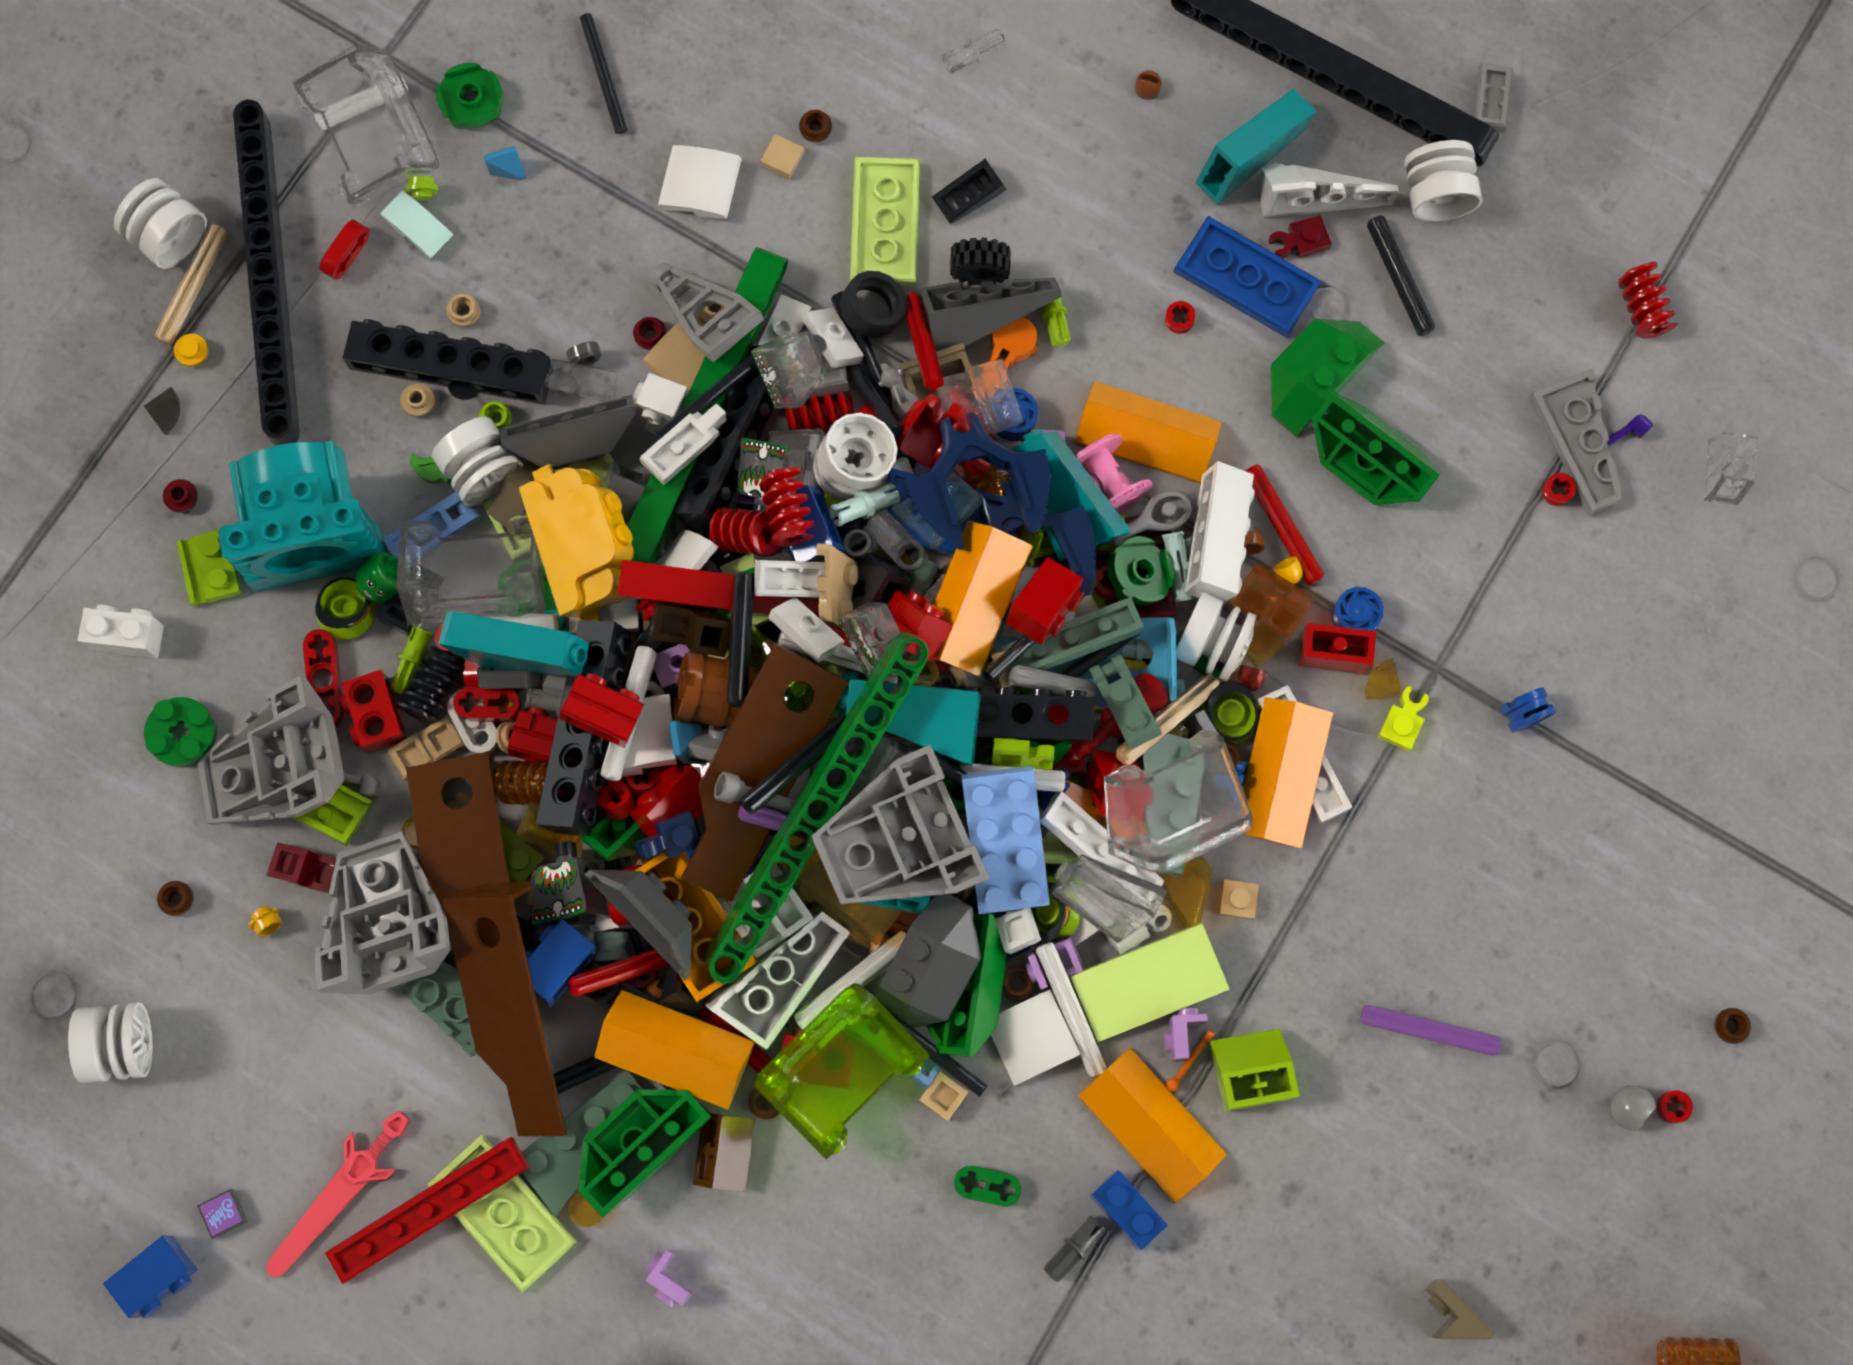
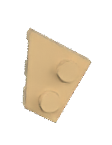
[816,543,858,629]

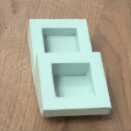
[379,190,454,260]

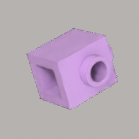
[653,644,690,695]

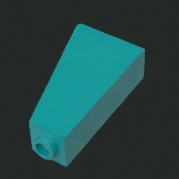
[1195,89,1316,205]
[1014,429,1130,561]
[438,611,589,677]
[841,679,981,765]

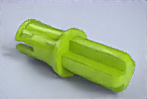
[1041,282,1071,347]
[390,626,433,695]

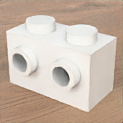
[633,373,688,436]
[77,605,164,659]

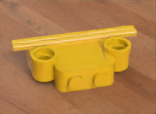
[519,464,634,621]

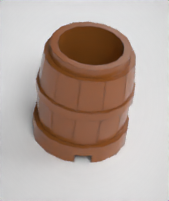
[673,651,759,728]

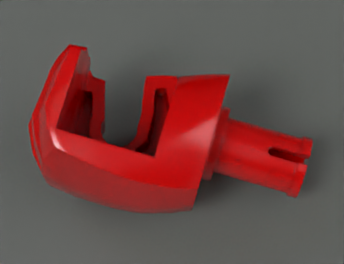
[896,394,991,480]

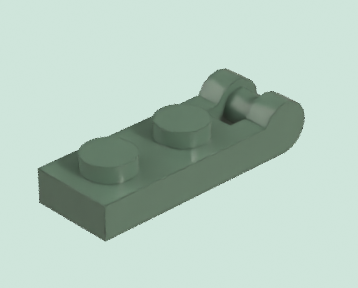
[1089,653,1162,750]

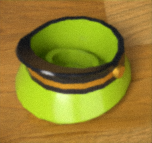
[315,577,376,640]
[1199,681,1260,745]
[1030,876,1080,944]

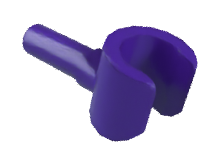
[1608,414,1653,445]

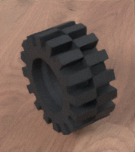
[950,237,1011,286]

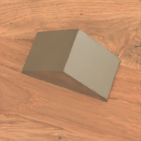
[488,462,540,535]

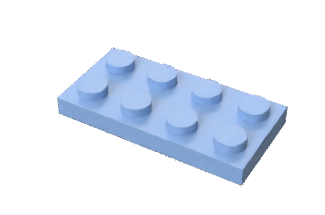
[961,765,1050,914]

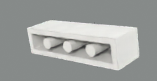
[1185,461,1255,604]

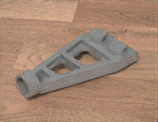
[650,263,764,362]

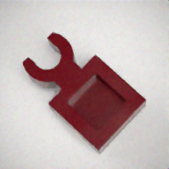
[1268,215,1332,259]

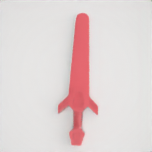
[266,1111,410,1277]

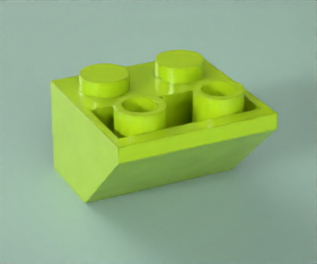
[1209,1028,1300,1112]

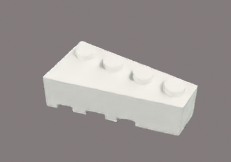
[703,908,850,1050]

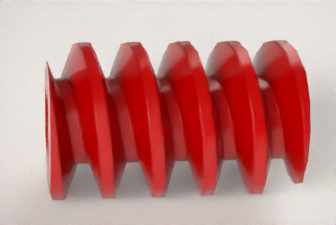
[1618,262,1679,338]
[784,391,854,440]
[759,467,815,547]
[709,507,782,556]

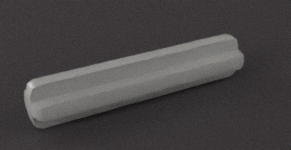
[1007,665,1097,698]

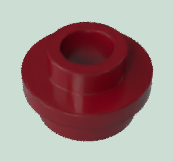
[633,317,667,350]
[163,479,198,513]

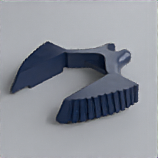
[904,413,1051,550]
[975,481,1096,629]

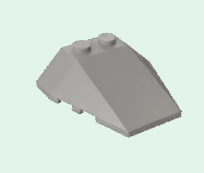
[197,675,345,825]
[811,744,989,904]
[314,832,451,994]

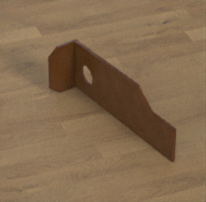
[681,639,848,902]
[406,752,510,946]
[442,881,567,1136]

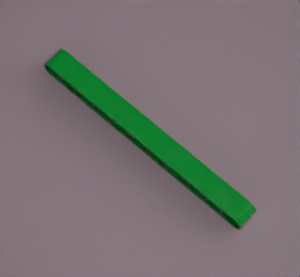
[627,247,788,564]
[705,632,929,984]

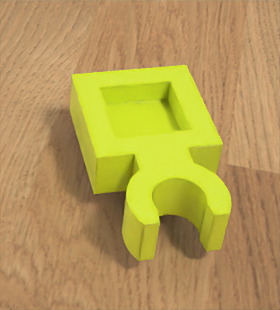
[1377,686,1429,752]

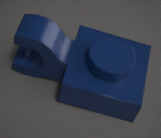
[635,810,701,859]

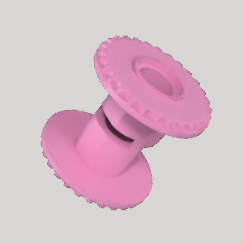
[1075,433,1153,515]

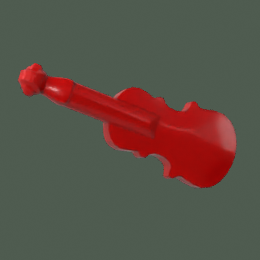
[1066,673,1168,767]

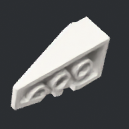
[1258,163,1399,218]

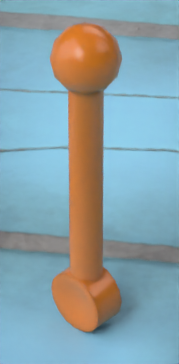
[1166,1029,1216,1091]

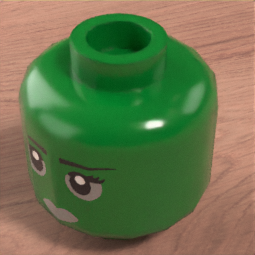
[355,552,408,603]

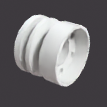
[1404,140,1483,222]
[114,178,207,269]
[813,413,897,501]
[431,416,523,507]
[1176,591,1257,682]
[68,1002,153,1084]

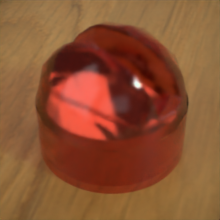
[1237,665,1267,692]

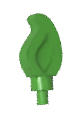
[410,454,452,484]

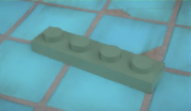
[1000,597,1145,671]

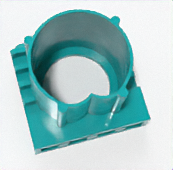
[218,441,387,593]

